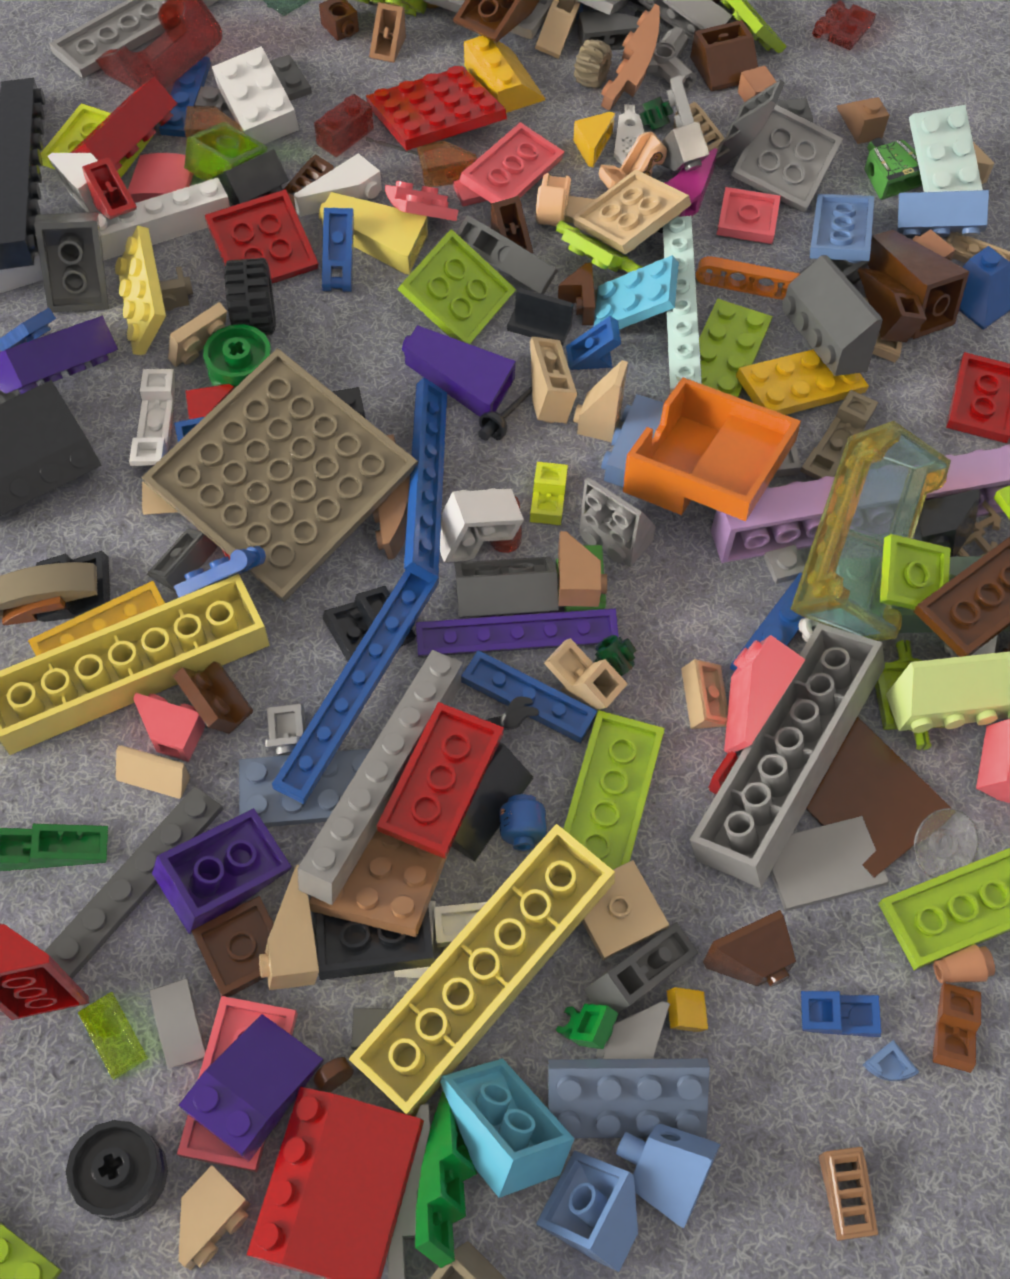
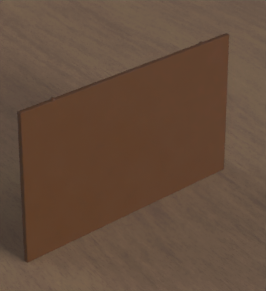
[806,716,955,878]

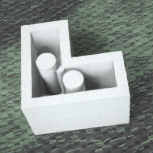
[440,488,524,562]

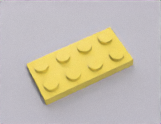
[115,225,166,355]

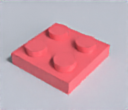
[717,187,781,244]

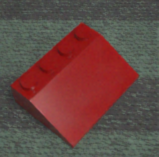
[247,1087,424,1279]

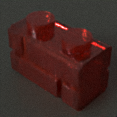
[314,94,374,158]

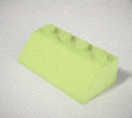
[886,651,1010,733]

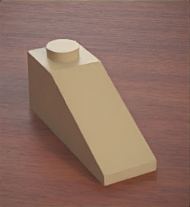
[530,337,577,424]
[573,360,628,442]
[259,865,319,990]

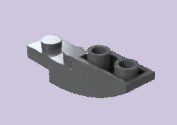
[456,215,558,295]

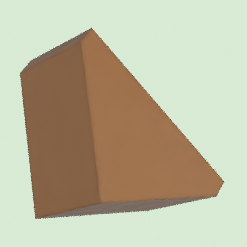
[369,2,406,63]

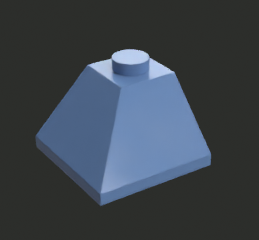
[536,1150,638,1272]

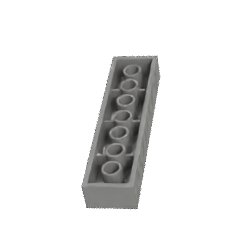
[690,623,885,888]

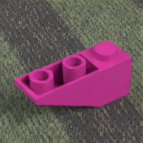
[664,148,718,217]

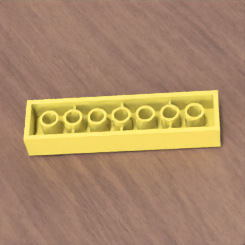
[0,574,270,755]
[349,824,615,1116]

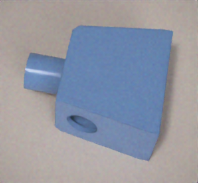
[616,1124,720,1228]

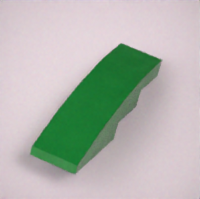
[0,823,108,871]
[415,1091,477,1268]

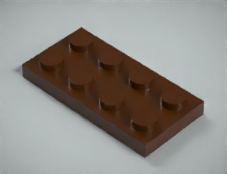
[913,537,1010,657]

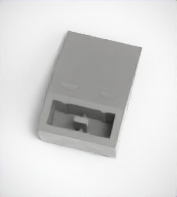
[579,477,656,567]

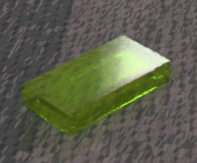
[77,992,148,1080]

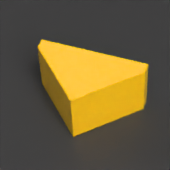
[573,112,615,168]

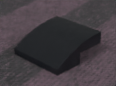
[36,551,110,622]
[323,586,416,662]

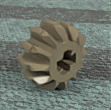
[574,40,613,88]

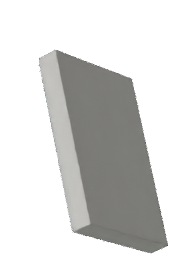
[770,816,889,911]

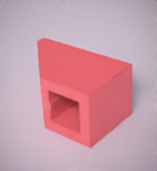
[133,693,206,762]

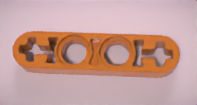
[696,256,800,300]

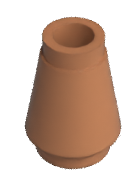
[933,944,995,983]

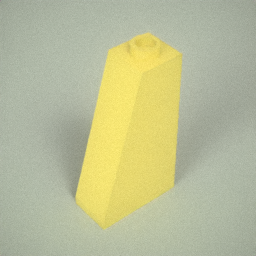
[319,192,428,275]

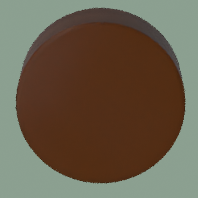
[313,1057,354,1093]

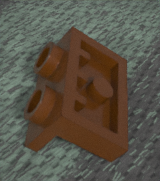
[173,661,253,734]

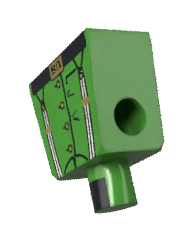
[864,138,923,200]

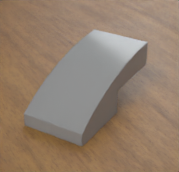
[149,978,206,1069]

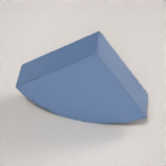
[862,1040,919,1081]

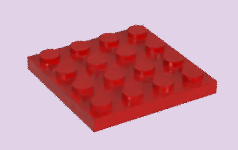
[366,66,507,151]

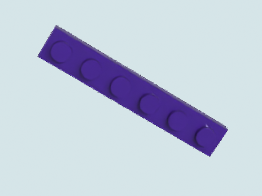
[416,608,619,657]

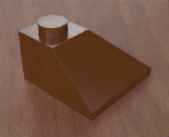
[703,910,796,987]

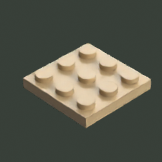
[571,169,691,255]

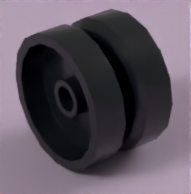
[65,1120,168,1222]

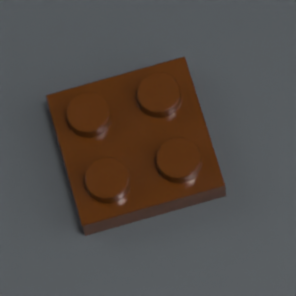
[191,896,273,997]

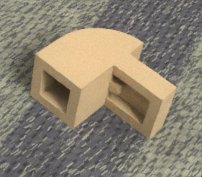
[544,638,628,710]

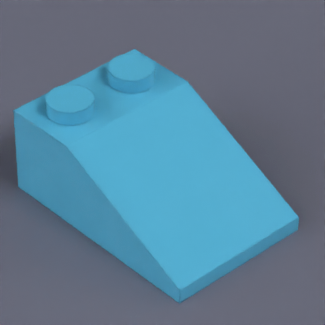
[440,1058,574,1198]

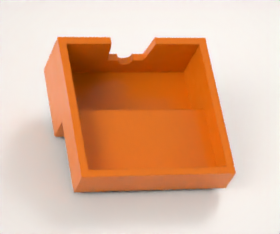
[623,377,801,521]

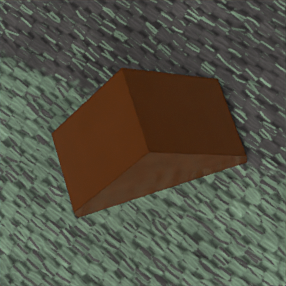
[491,196,534,253]

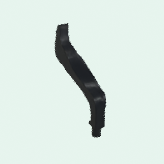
[486,696,540,730]

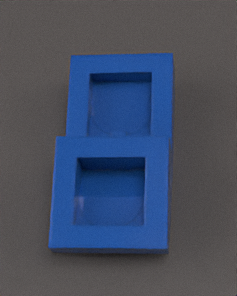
[801,991,881,1037]

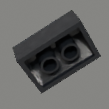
[451,742,533,861]

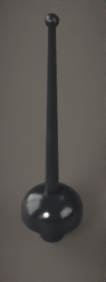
[478,386,532,441]

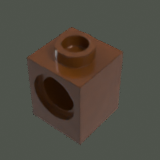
[319,0,359,41]

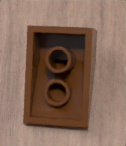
[453,0,540,43]

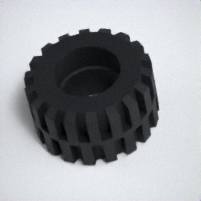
[224,258,276,335]

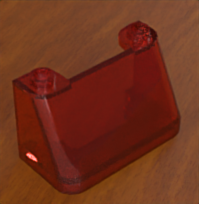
[95,0,222,91]

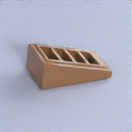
[818,1147,878,1241]

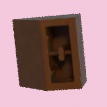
[690,20,758,92]

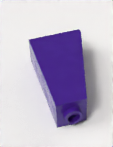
[402,325,516,417]

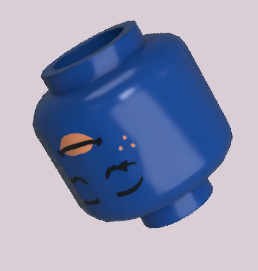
[499,794,547,851]

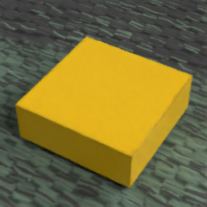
[666,987,708,1032]

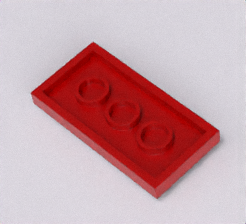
[376,702,504,859]

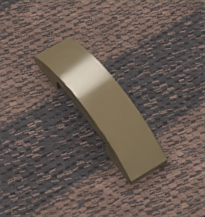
[800,390,879,480]
[0,562,98,619]

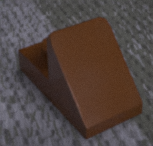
[558,262,595,325]

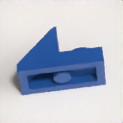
[566,316,621,370]

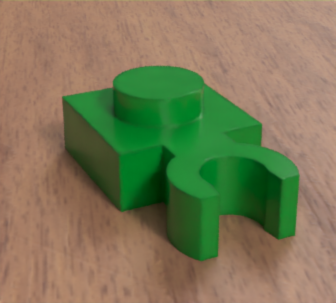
[556,1003,619,1049]

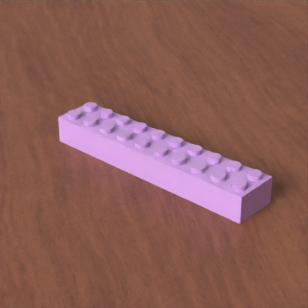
[711,444,1010,563]

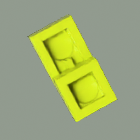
[530,462,568,525]

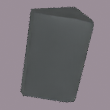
[147,529,218,592]

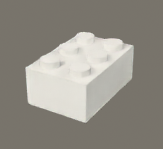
[212,46,299,149]

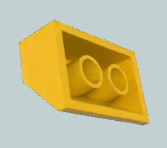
[464,36,545,113]

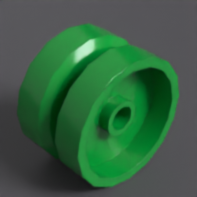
[203,324,272,389]

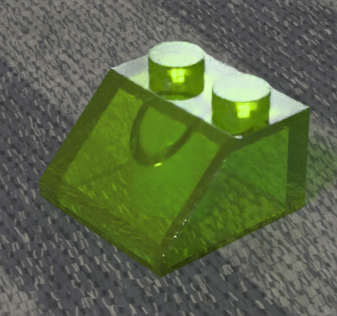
[184,122,267,181]

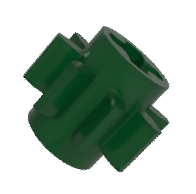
[639,96,674,130]
[593,635,637,676]

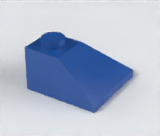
[959,246,1010,330]

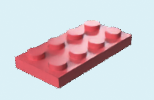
[459,122,565,203]
[177,996,298,1172]

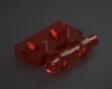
[812,1,876,50]

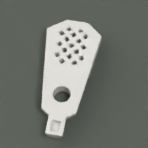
[614,104,645,164]

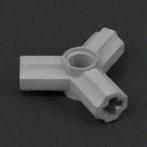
[623,26,697,92]

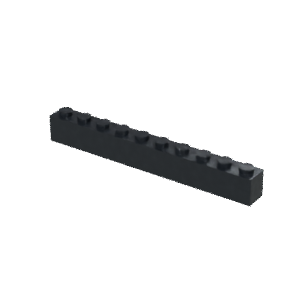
[0,77,45,270]

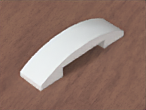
[129,369,175,466]

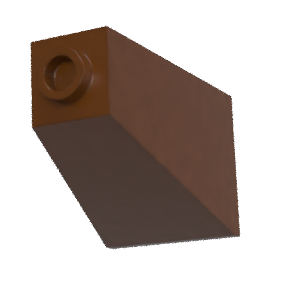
[867,229,969,339]

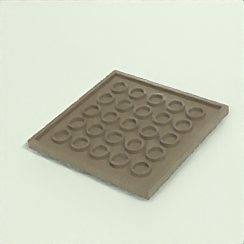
[141,348,418,602]

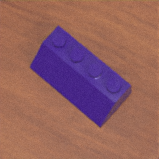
[0,315,118,394]

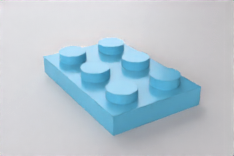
[593,255,679,329]

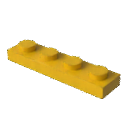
[28,581,165,656]

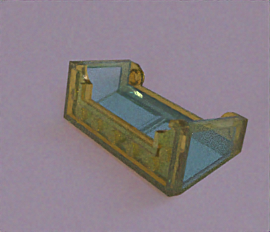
[790,421,951,641]

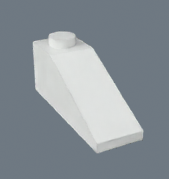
[294,153,382,217]

